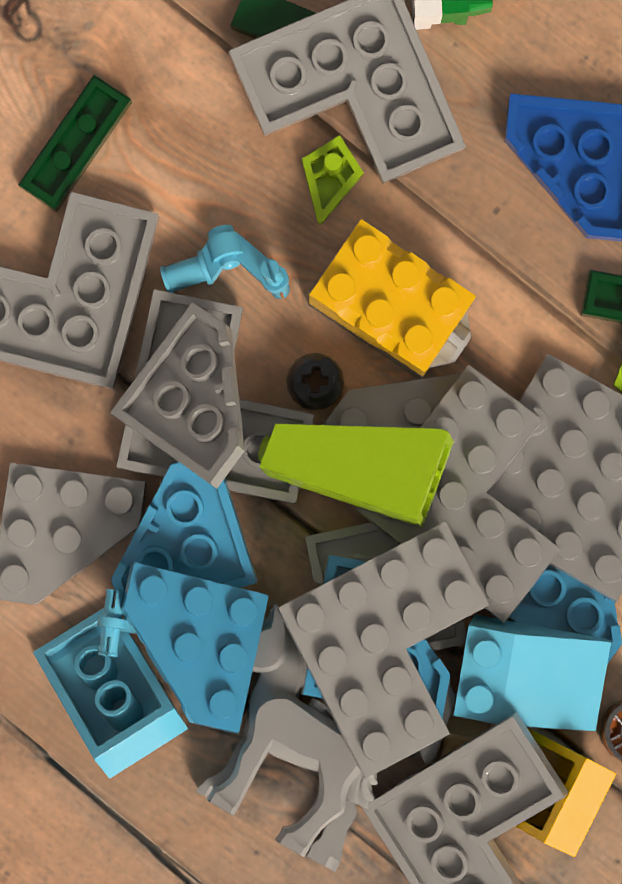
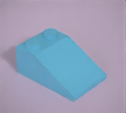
[33,607,188,779]
[454,614,612,731]

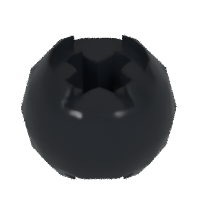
[286,353,344,410]

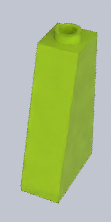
[258,424,454,528]

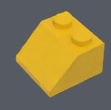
[515,728,616,857]

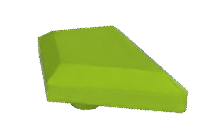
[302,135,364,225]

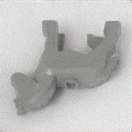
[196,603,378,872]

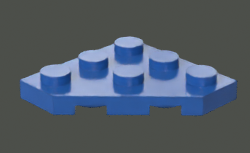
[505,94,622,242]

